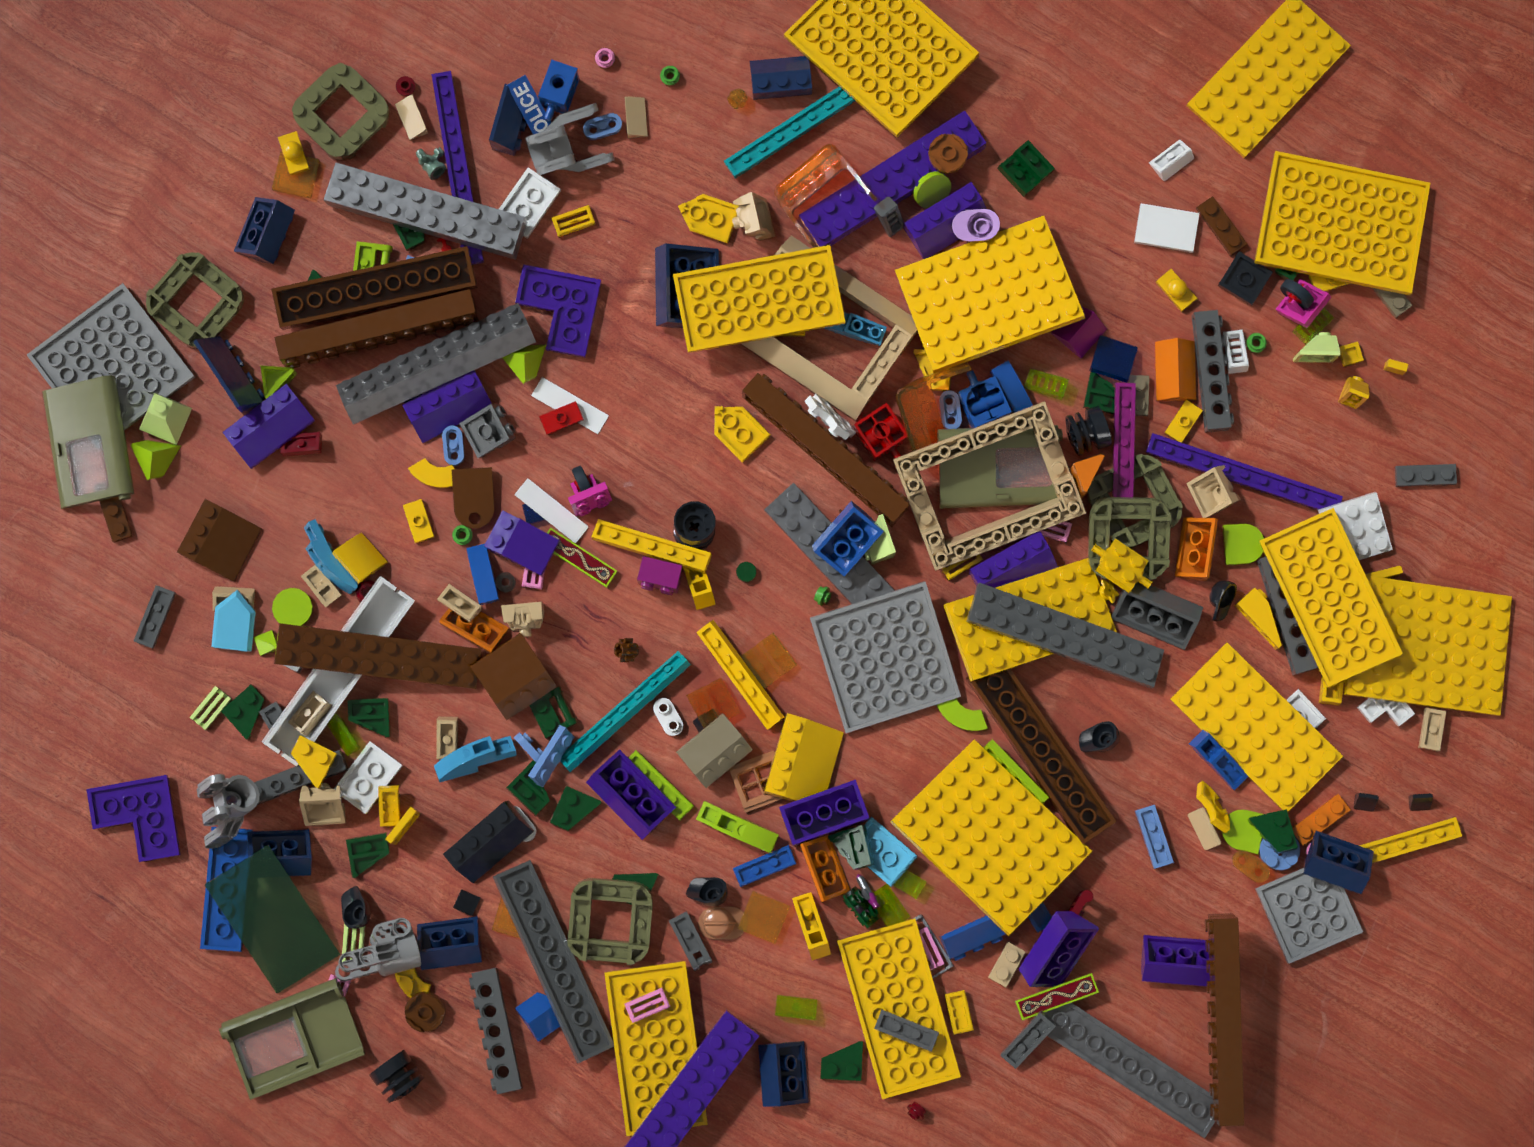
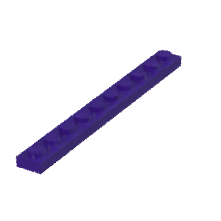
[431,71,484,265]
[1146,433,1343,510]

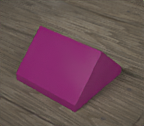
[1051,306,1107,359]

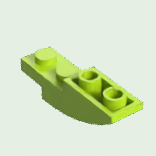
[696,801,779,853]

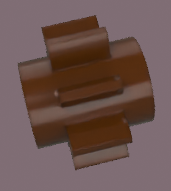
[614,638,639,662]

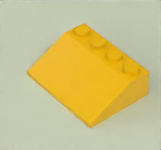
[764,713,844,802]

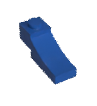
[1189,730,1248,790]

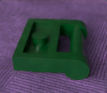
[529,686,578,739]

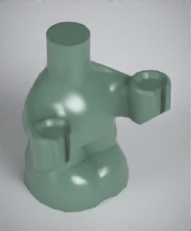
[416,147,446,180]

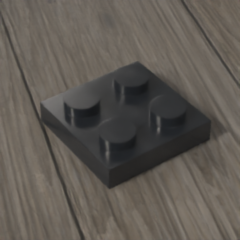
[1218,251,1273,306]

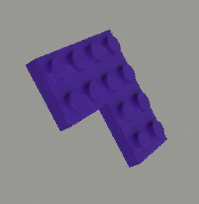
[515,265,601,358]
[86,775,181,862]

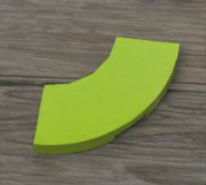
[937,698,988,731]

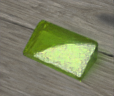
[327,714,360,756]
[873,884,910,926]
[775,995,817,1020]

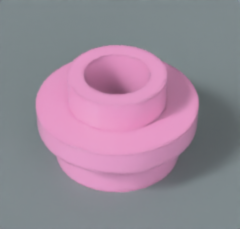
[595,48,615,68]

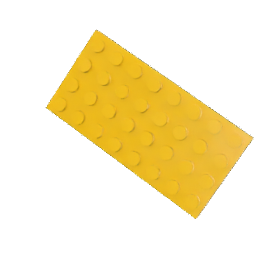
[1186,0,1351,158]
[673,245,845,353]
[1259,508,1403,688]
[943,558,1117,681]
[1170,642,1343,812]
[837,919,961,1099]
[604,961,708,1136]

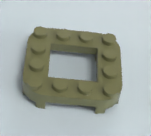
[292,63,389,160]
[146,252,244,349]
[1087,454,1183,548]
[1088,497,1172,580]
[567,878,653,965]

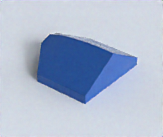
[515,992,560,1042]

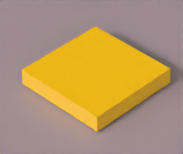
[386,807,420,845]

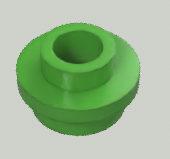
[660,66,680,86]
[1246,333,1267,353]
[452,525,473,545]
[814,586,831,606]

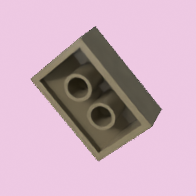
[676,713,753,788]

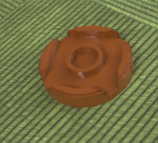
[928,134,968,174]

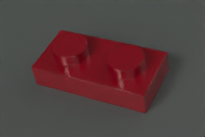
[280,432,322,457]

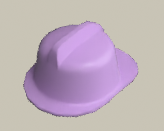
[952,209,1000,241]

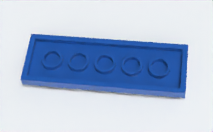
[200,826,253,952]

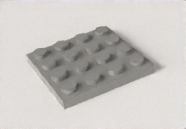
[1255,868,1363,964]

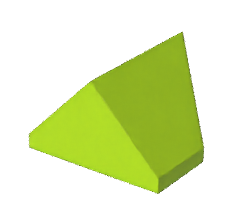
[502,345,546,384]
[260,365,297,399]
[130,440,181,480]

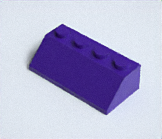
[903,182,987,259]
[402,370,492,443]
[222,384,315,469]
[969,531,1058,588]
[586,749,676,840]
[779,779,869,847]
[1019,911,1099,987]
[1141,935,1210,986]

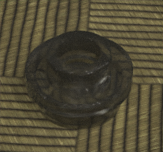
[496,572,516,593]

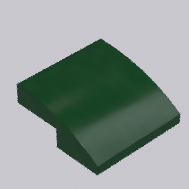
[997,140,1055,197]

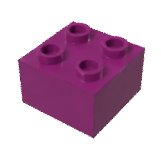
[637,556,683,595]

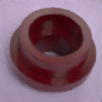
[396,76,415,96]
[907,1102,926,1121]

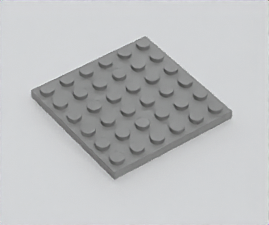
[27,283,195,449]
[810,581,961,733]

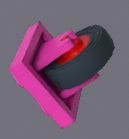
[1276,279,1331,328]
[568,465,612,516]

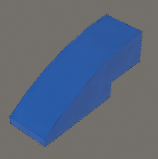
[990,360,1033,413]
[466,544,500,605]

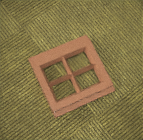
[729,750,782,813]

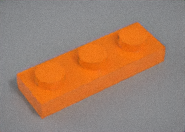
[1292,794,1350,846]

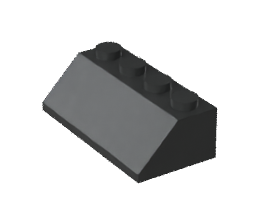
[1111,582,1203,650]

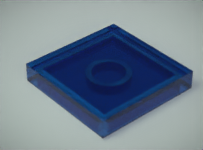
[1089,335,1138,383]

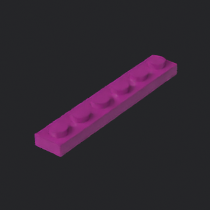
[1112,382,1136,497]

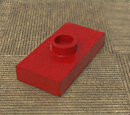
[539,401,584,435]

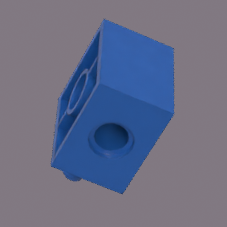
[538,59,580,122]
[958,370,1012,428]

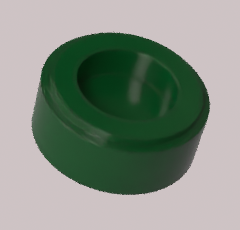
[736,562,756,582]

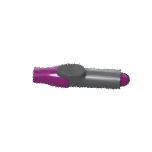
[856,874,880,909]

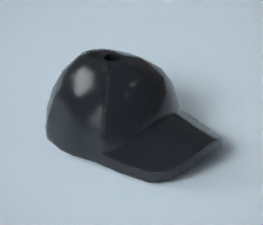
[1209,581,1237,621]
[1079,721,1120,752]
[686,877,728,907]
[341,886,371,929]

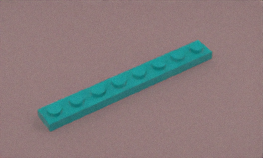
[724,87,855,179]
[560,651,691,772]

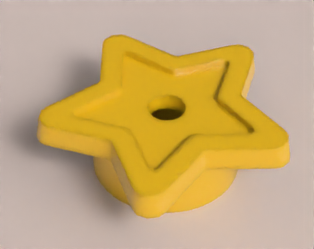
[1099,579,1119,604]

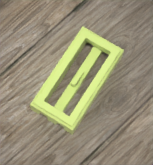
[190,686,232,730]
[342,924,365,962]

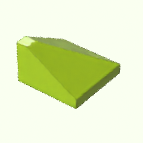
[253,630,277,656]

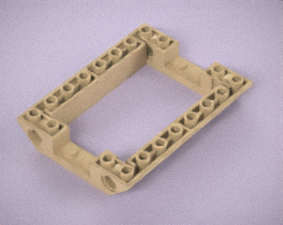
[741,235,917,421]
[893,401,1086,571]

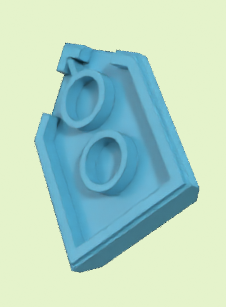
[211,589,256,652]

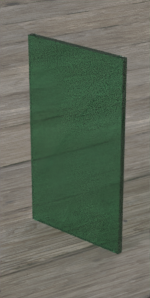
[204,845,340,993]

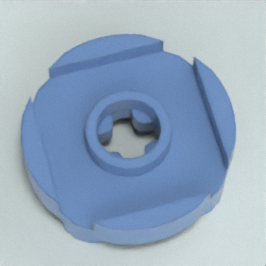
[1259,838,1300,870]

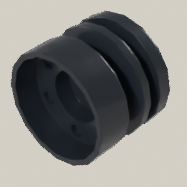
[1065,406,1112,456]
[673,501,716,550]
[369,1049,424,1103]

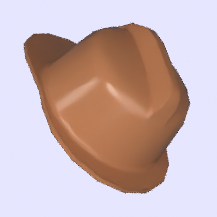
[698,907,747,940]

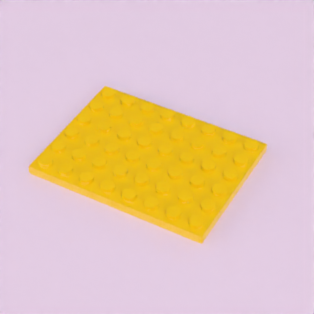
[784,0,979,137]
[1254,151,1430,296]
[895,216,1085,374]
[1344,575,1512,716]
[890,739,1092,936]

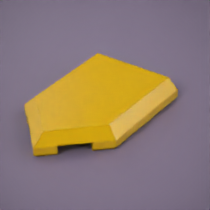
[678,194,739,244]
[714,406,771,463]

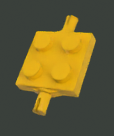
[1091,538,1152,593]

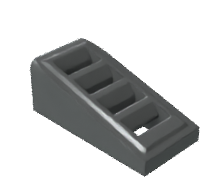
[874,197,904,237]

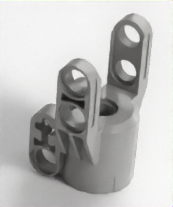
[526,103,615,175]
[197,774,260,849]
[335,918,421,981]

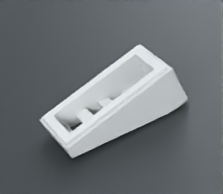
[1223,330,1249,374]

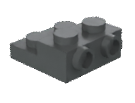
[459,404,516,458]

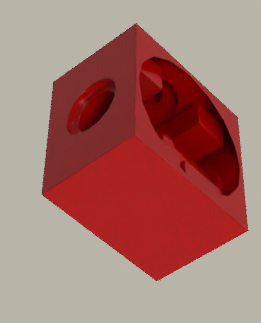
[853,403,909,461]

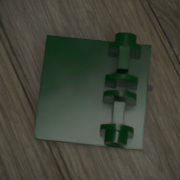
[842,886,880,929]

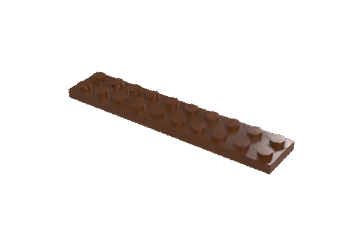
[274,623,482,689]

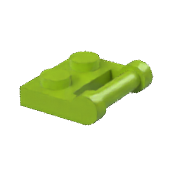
[353,241,393,271]

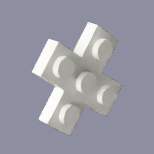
[805,394,856,440]
[1357,698,1415,726]

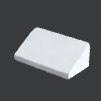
[1149,140,1194,181]

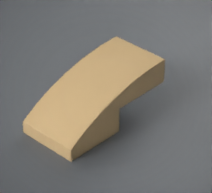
[301,565,341,608]

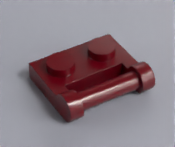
[1068,890,1093,917]

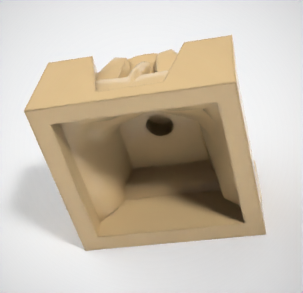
[732,192,775,240]
[1186,465,1241,518]
[501,602,544,637]
[299,783,346,826]

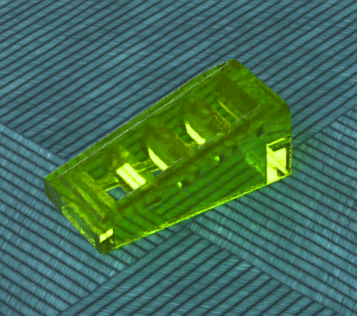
[1292,308,1334,345]
[1024,369,1069,400]

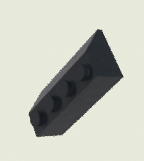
[443,800,534,883]

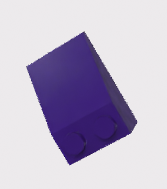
[484,510,560,576]

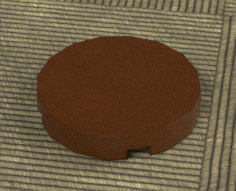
[404,991,446,1032]

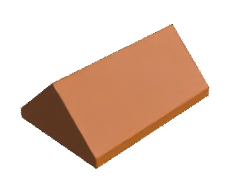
[1155,338,1196,401]
[1069,454,1104,499]
[1175,517,1218,581]
[439,609,509,653]
[800,834,850,902]

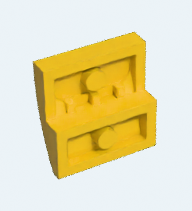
[332,532,388,584]

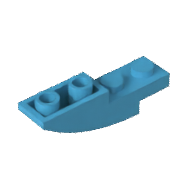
[824,312,887,346]
[304,519,358,594]
[434,736,517,783]

